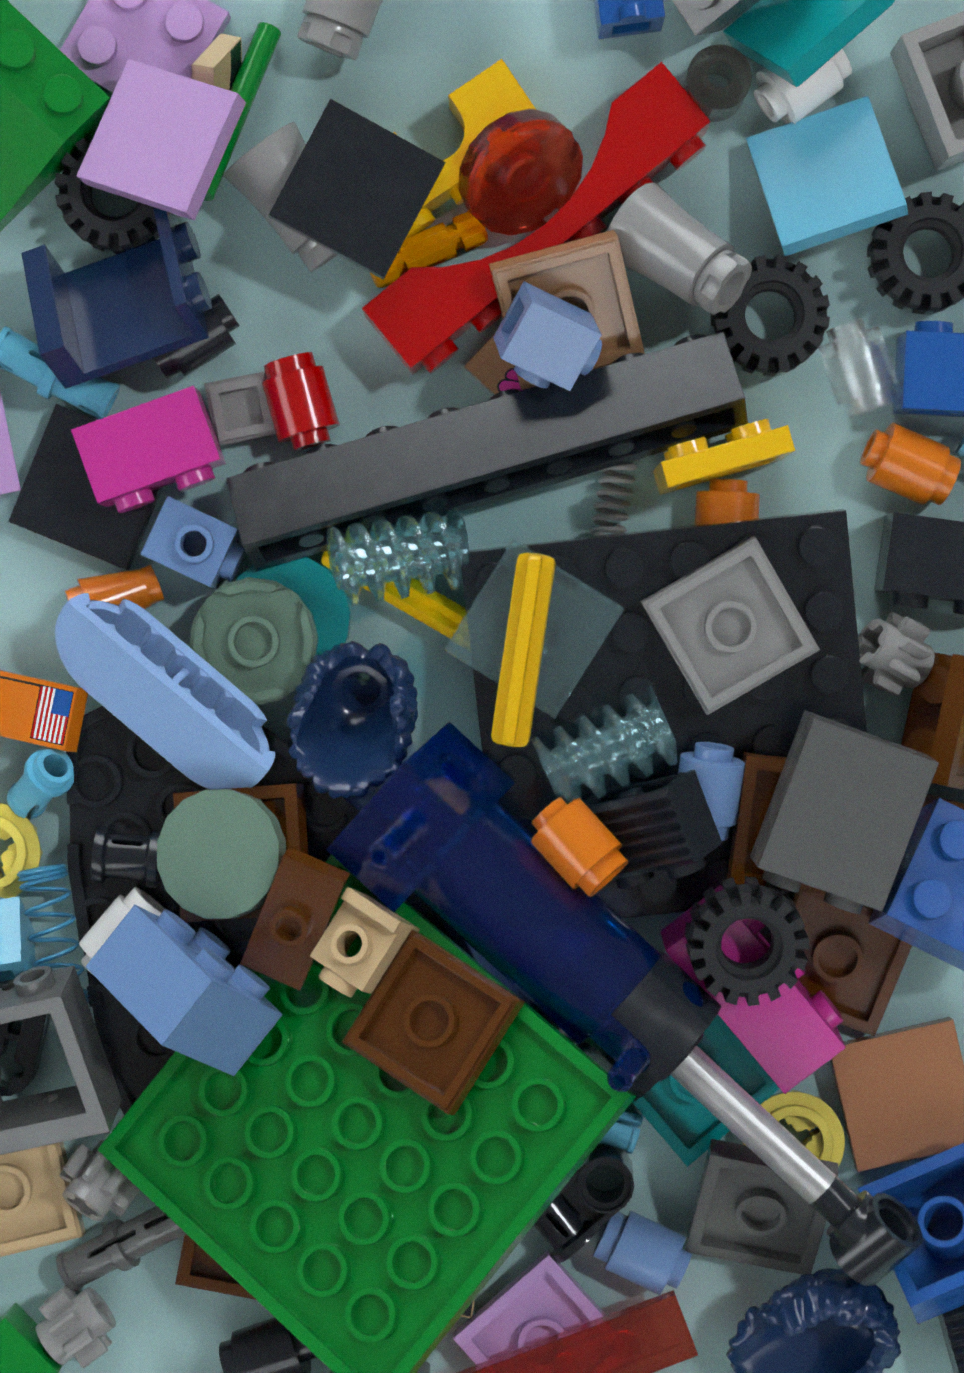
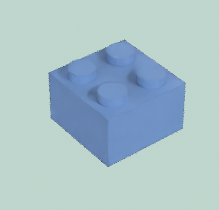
[86,904,283,1076]

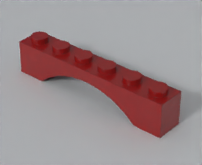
[362,62,711,375]

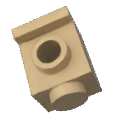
[310,887,420,998]

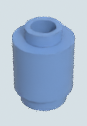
[678,742,745,841]
[592,1210,692,1295]

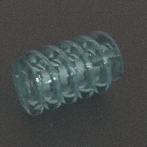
[327,508,469,607]
[531,685,678,803]

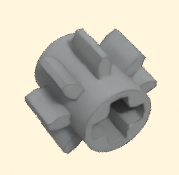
[858,612,935,696]
[59,1140,139,1221]
[35,1285,116,1368]

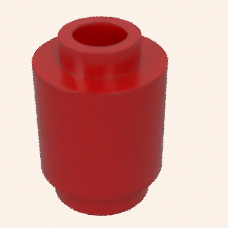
[262,352,340,451]

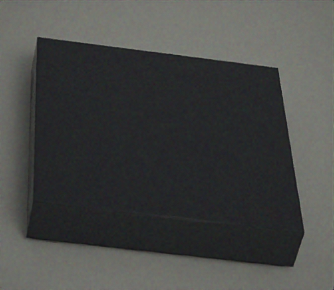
[269,99,446,280]
[8,404,163,570]

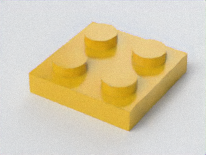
[653,419,795,495]

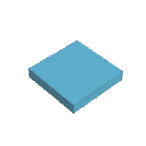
[746,96,908,256]

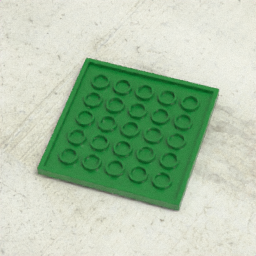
[97,847,636,1373]

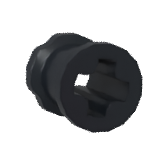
[91,825,161,888]

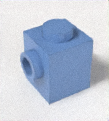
[493,281,602,391]
[140,496,246,589]

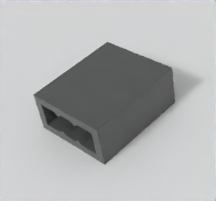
[750,711,939,914]

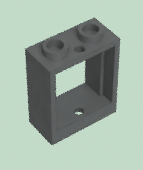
[0,966,122,1155]

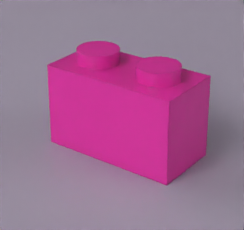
[71,385,226,513]

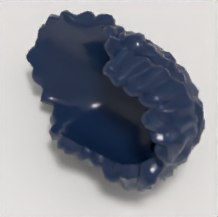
[287,641,419,799]
[726,1268,902,1373]

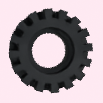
[55,133,173,254]
[867,192,964,314]
[710,255,830,376]
[685,876,809,1006]

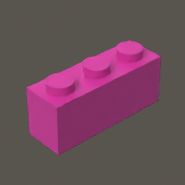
[660,885,846,1094]

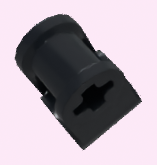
[533,1144,634,1263]

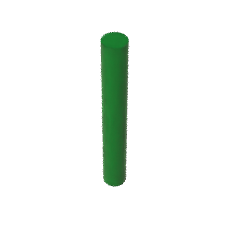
[204,22,281,201]

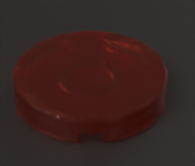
[458,109,583,236]

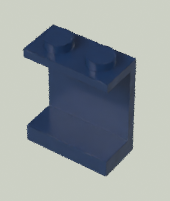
[21,207,212,389]

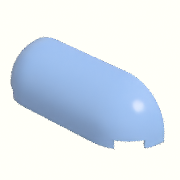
[55,593,275,790]

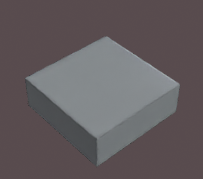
[204,371,277,447]

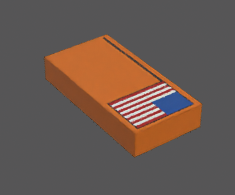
[0,670,88,752]

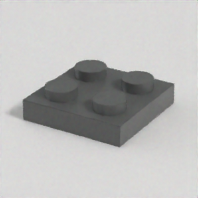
[685,1139,838,1275]

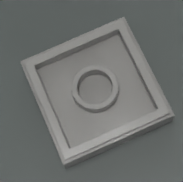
[640,536,820,715]

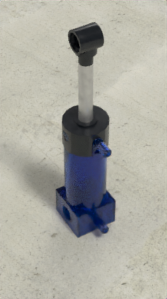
[326,721,923,1286]

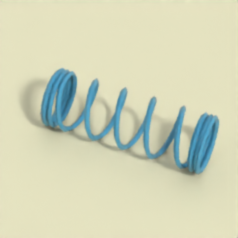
[17,864,89,1003]

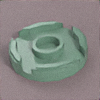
[189,577,319,705]
[157,789,286,919]

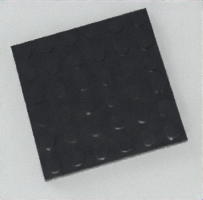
[460,509,867,932]

